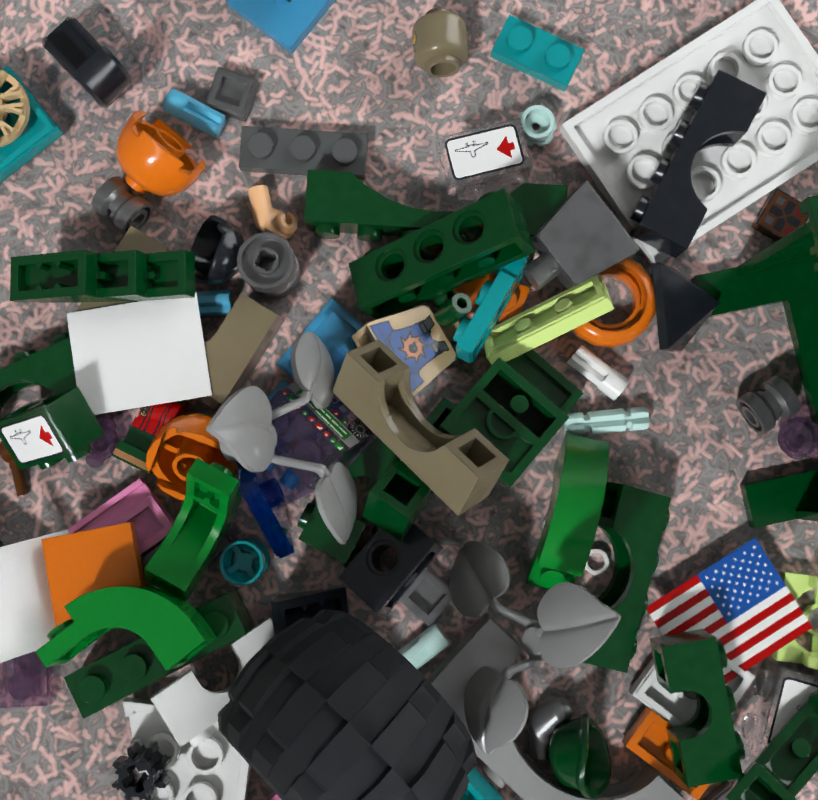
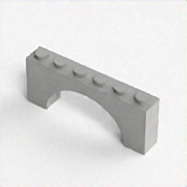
[427,612,686,800]

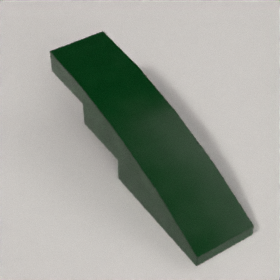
[10,250,195,303]

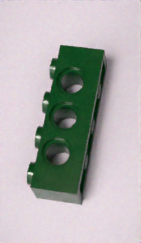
[349,188,536,319]

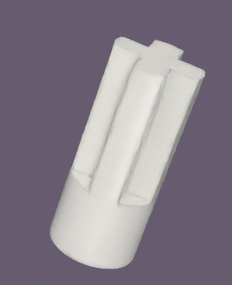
[567,345,630,401]

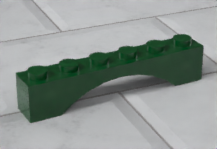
[304,169,568,252]

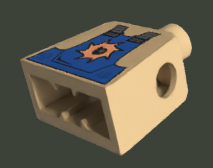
[351,305,460,396]

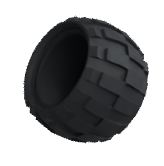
[218,609,477,800]

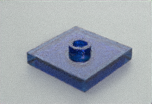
[236,460,295,559]

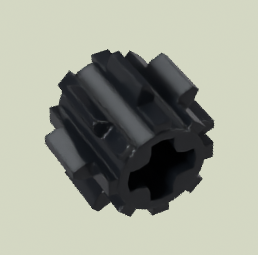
[112,741,172,800]

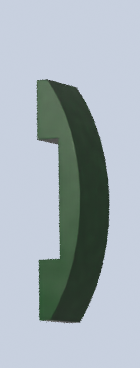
[724,689,818,800]

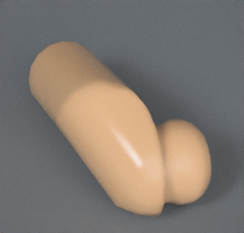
[247,185,298,239]

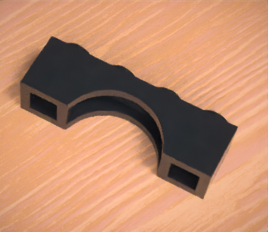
[630,69,767,259]

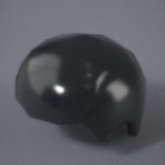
[190,215,245,285]

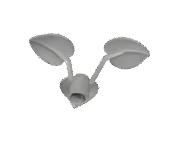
[206,331,357,544]
[449,541,621,755]

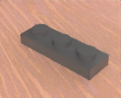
[239,126,368,180]

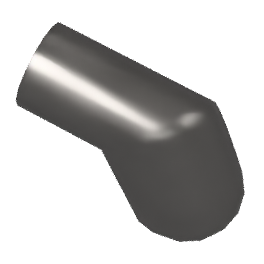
[528,697,573,760]

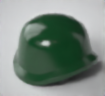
[549,713,611,798]

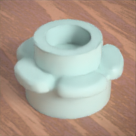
[515,105,557,147]

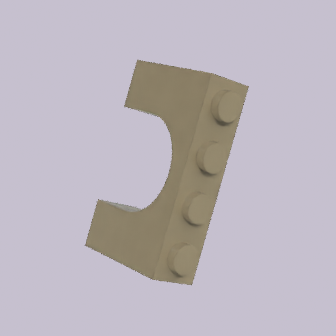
[76,226,284,409]

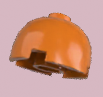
[116,111,206,196]
[146,413,238,501]

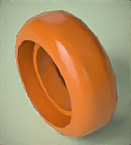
[563,257,656,348]

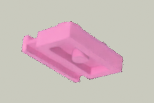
[67,478,175,556]

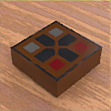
[751,188,809,242]

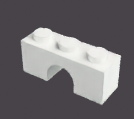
[150,618,274,747]

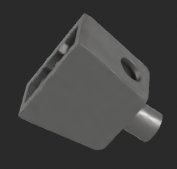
[523,181,640,290]

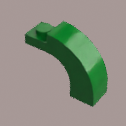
[526,432,609,590]
[144,458,246,601]
[35,586,218,671]

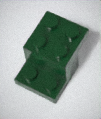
[438,349,584,488]

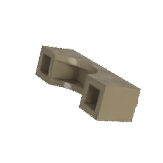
[332,339,509,516]

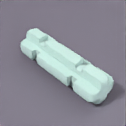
[563,406,650,436]

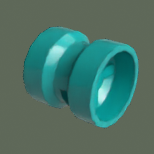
[219,538,270,585]

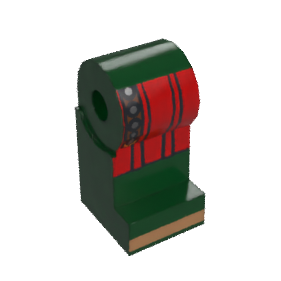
[112,400,189,473]

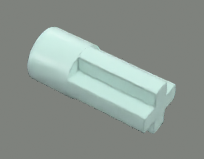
[398,623,450,669]

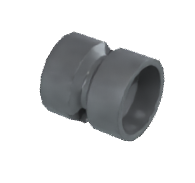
[237,232,301,300]

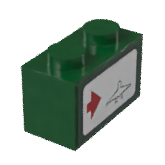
[0,387,104,470]

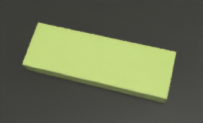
[484,274,614,365]

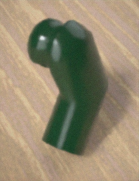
[433,290,472,326]

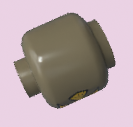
[412,7,469,78]

